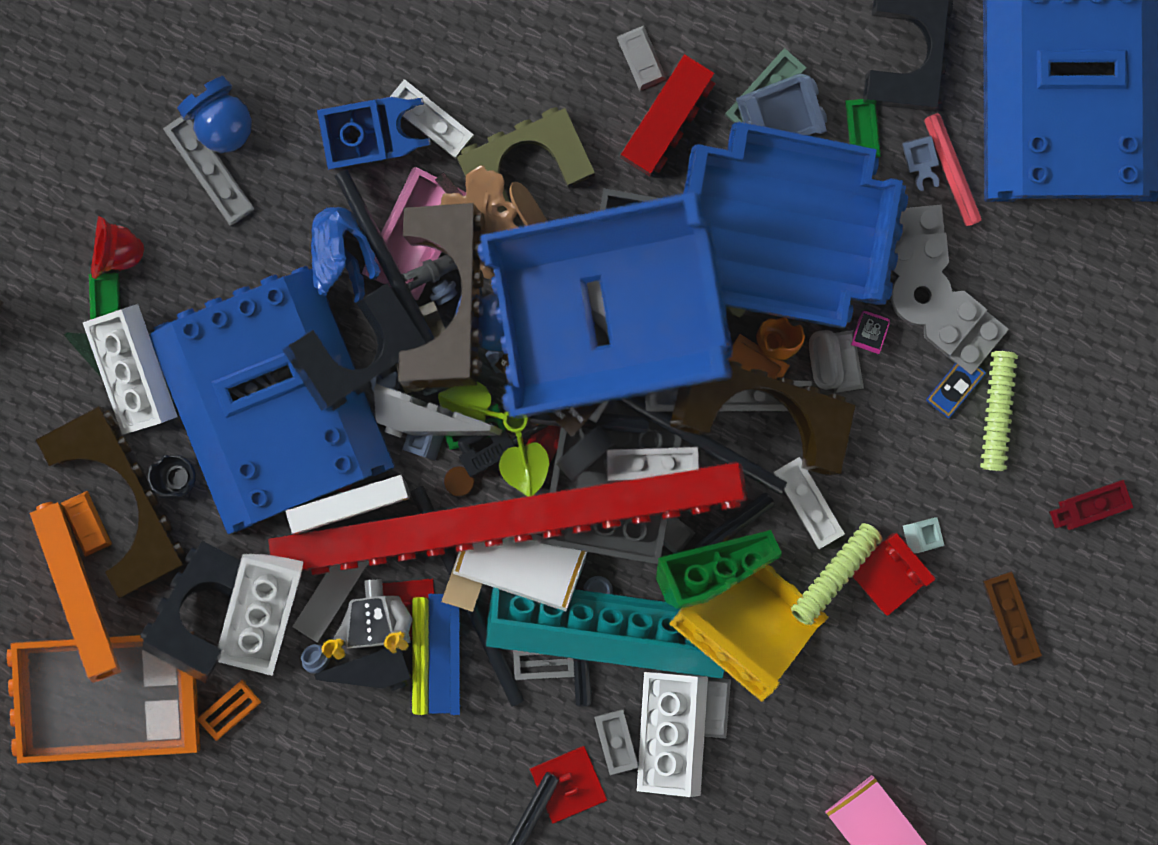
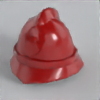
[91,216,144,279]

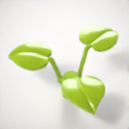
[438,382,549,497]

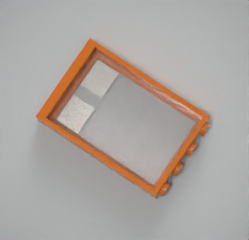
[7,631,200,763]

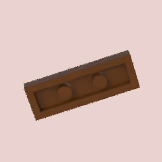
[982,571,1042,666]

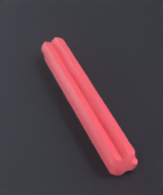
[924,113,981,226]

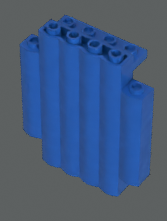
[683,122,908,328]

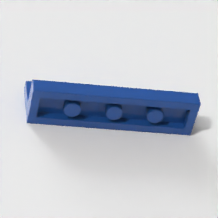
[428,594,460,715]

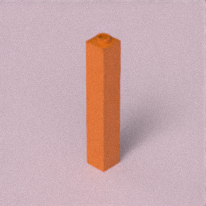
[30,502,121,683]

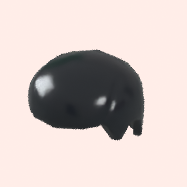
[147,455,196,500]

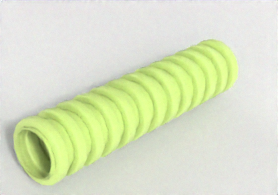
[980,351,1018,471]
[791,523,882,625]

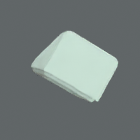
[903,517,945,554]

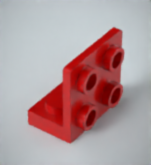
[852,533,936,615]

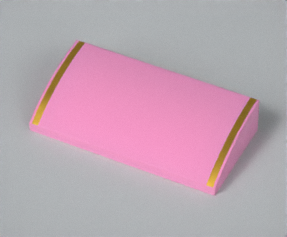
[825,775,927,845]

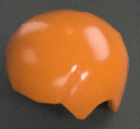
[756,317,805,360]

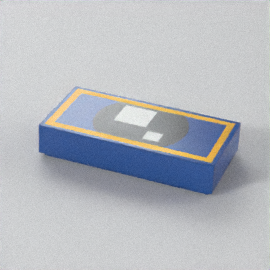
[926,363,986,419]

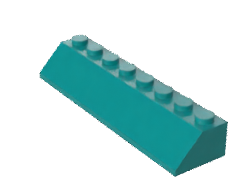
[486,587,725,678]

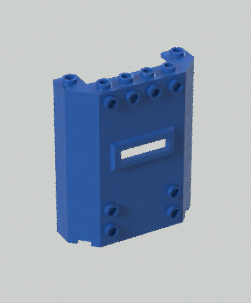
[983,0,1158,202]
[478,192,732,418]
[149,266,396,535]

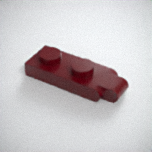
[1049,480,1134,530]

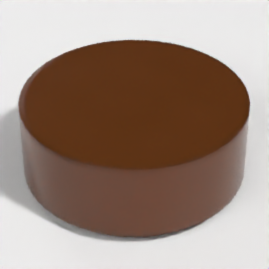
[444,466,474,496]

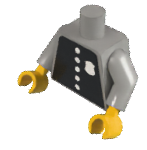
[322,579,412,659]

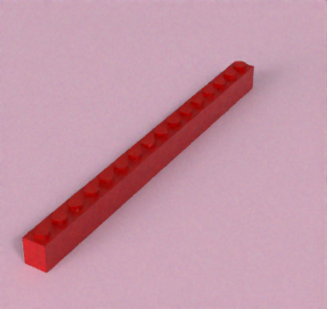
[268,463,747,577]

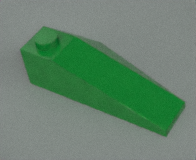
[656,530,782,609]

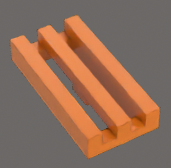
[197,679,262,741]

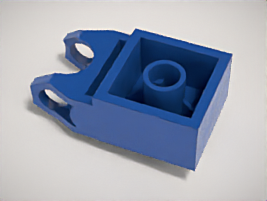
[317,97,431,169]

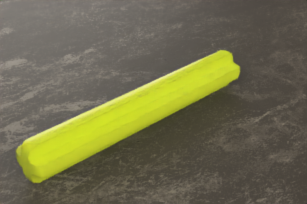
[412,597,429,715]

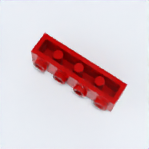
[620,54,716,177]

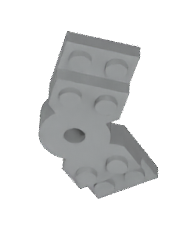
[891,205,1009,375]

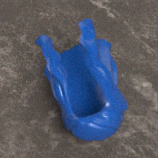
[311,207,380,302]

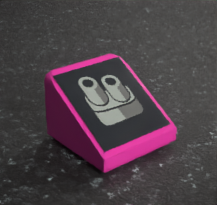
[851,311,890,354]

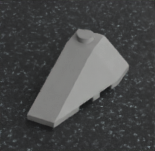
[374,384,502,438]

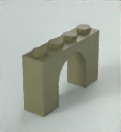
[457,107,595,213]

